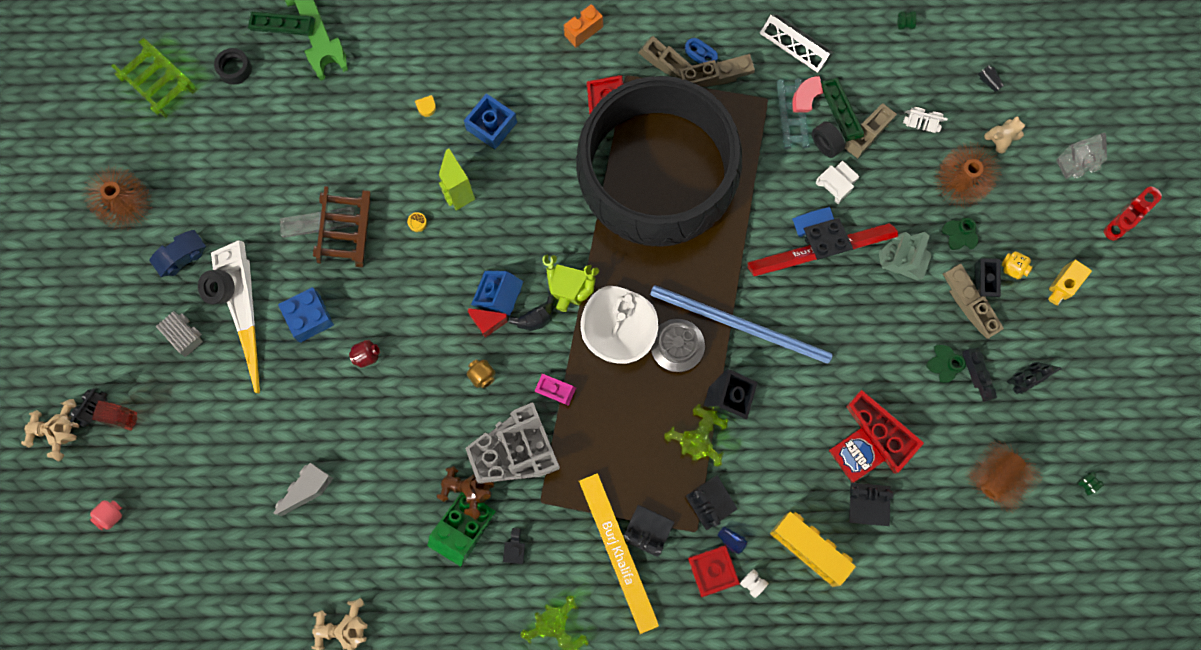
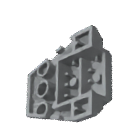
[465,403,560,483]

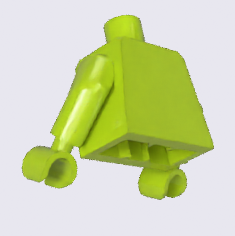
[542,255,599,312]

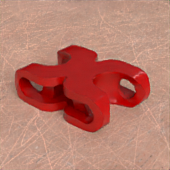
[1104,186,1162,241]

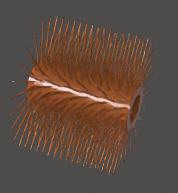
[933,141,1002,208]
[83,165,153,229]
[965,440,1043,513]

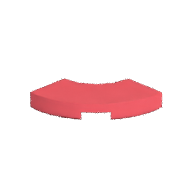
[792,76,823,112]

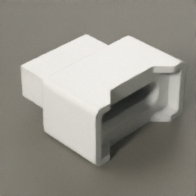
[816,161,860,204]

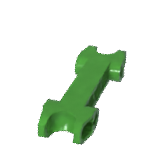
[285,0,348,81]

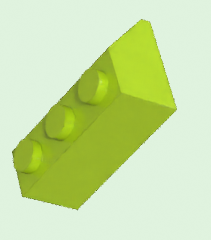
[439,149,475,210]

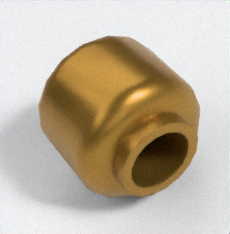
[467,359,496,389]

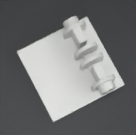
[903,107,948,133]

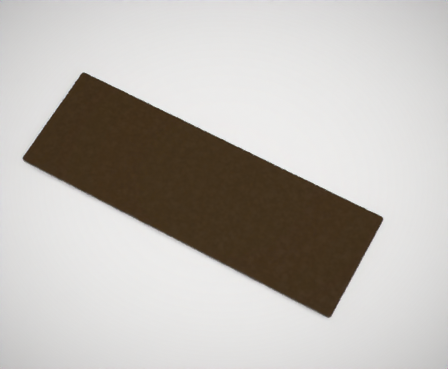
[540,75,768,532]

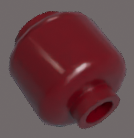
[349,340,380,368]

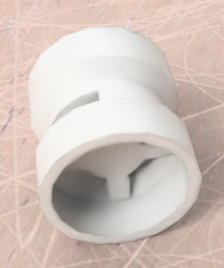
[740,569,769,598]

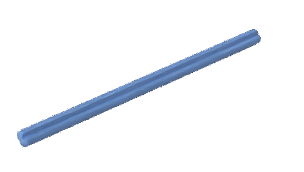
[650,285,832,363]

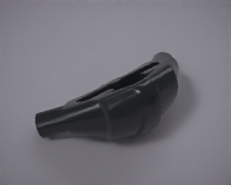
[509,295,555,331]

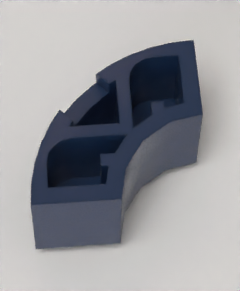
[149,230,206,277]

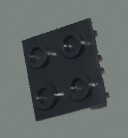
[803,218,853,260]
[1007,362,1061,394]
[70,387,108,428]
[686,475,737,531]
[849,483,893,526]
[623,505,675,557]

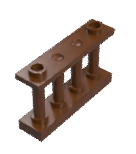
[313,186,371,268]

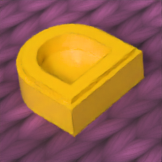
[415,95,436,117]

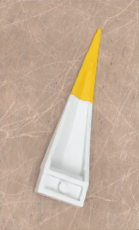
[211,241,260,393]

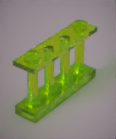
[111,37,198,118]

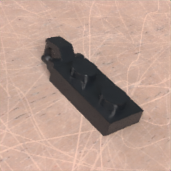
[962,348,997,402]

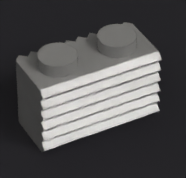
[156,311,203,357]

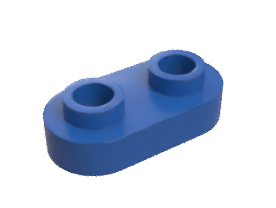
[685,38,718,64]

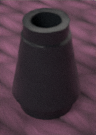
[978,64,1004,92]

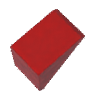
[468,308,508,338]

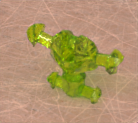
[664,404,729,467]
[520,595,589,650]

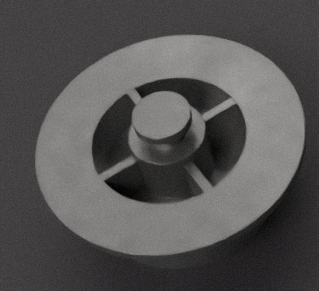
[651,319,705,372]

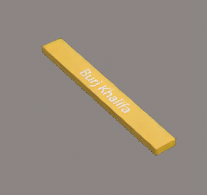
[579,473,659,634]

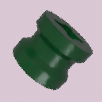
[898,11,917,30]
[1077,471,1105,496]

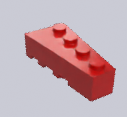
[846,390,924,474]

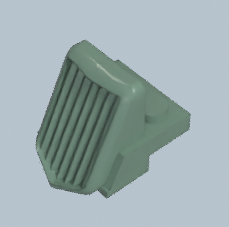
[879,232,931,280]

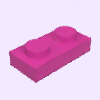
[535,374,576,406]

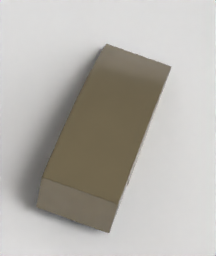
[638,36,692,80]
[845,103,897,159]

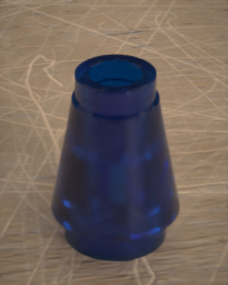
[717,526,748,555]

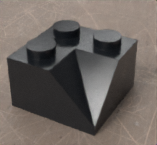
[704,369,758,420]

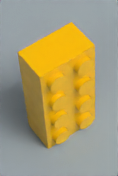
[770,512,856,587]

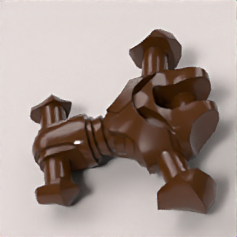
[437,466,495,520]

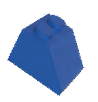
[471,271,524,316]

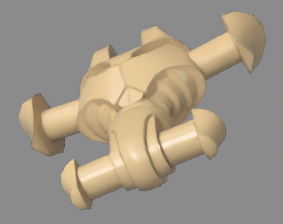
[21,399,80,461]
[311,598,367,650]

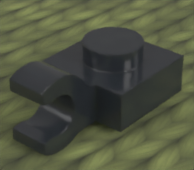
[503,528,525,564]

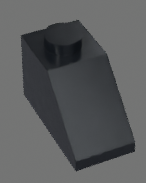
[974,258,1001,297]

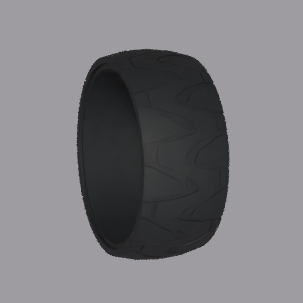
[576,76,742,246]

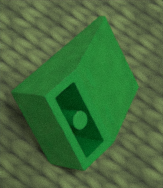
[427,492,496,567]

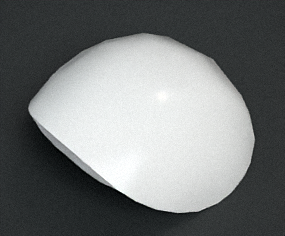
[581,286,658,364]

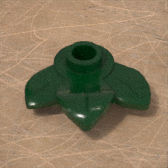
[941,218,978,250]
[926,345,966,383]

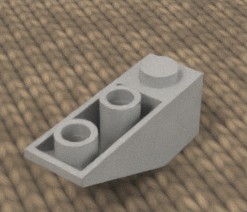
[273,463,334,516]

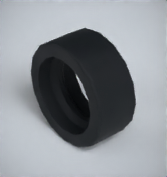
[214,48,252,85]
[811,121,845,158]

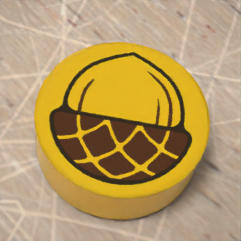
[408,212,427,232]

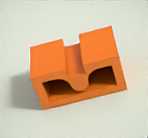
[564,4,603,47]

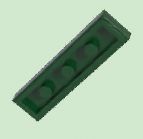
[248,11,315,36]
[821,78,864,142]

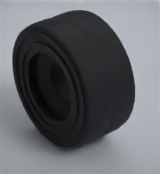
[198,270,235,304]

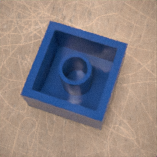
[464,93,517,150]
[278,287,334,342]

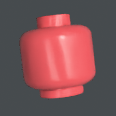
[90,500,122,530]

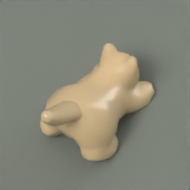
[984,117,1025,153]

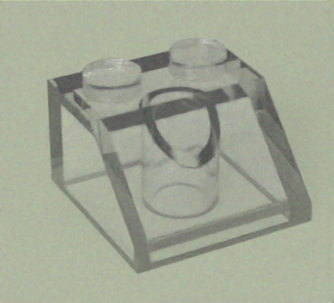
[1056,132,1107,179]

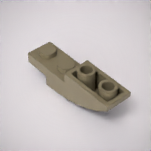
[679,54,755,87]
[943,263,1004,339]

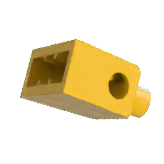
[1048,260,1092,305]

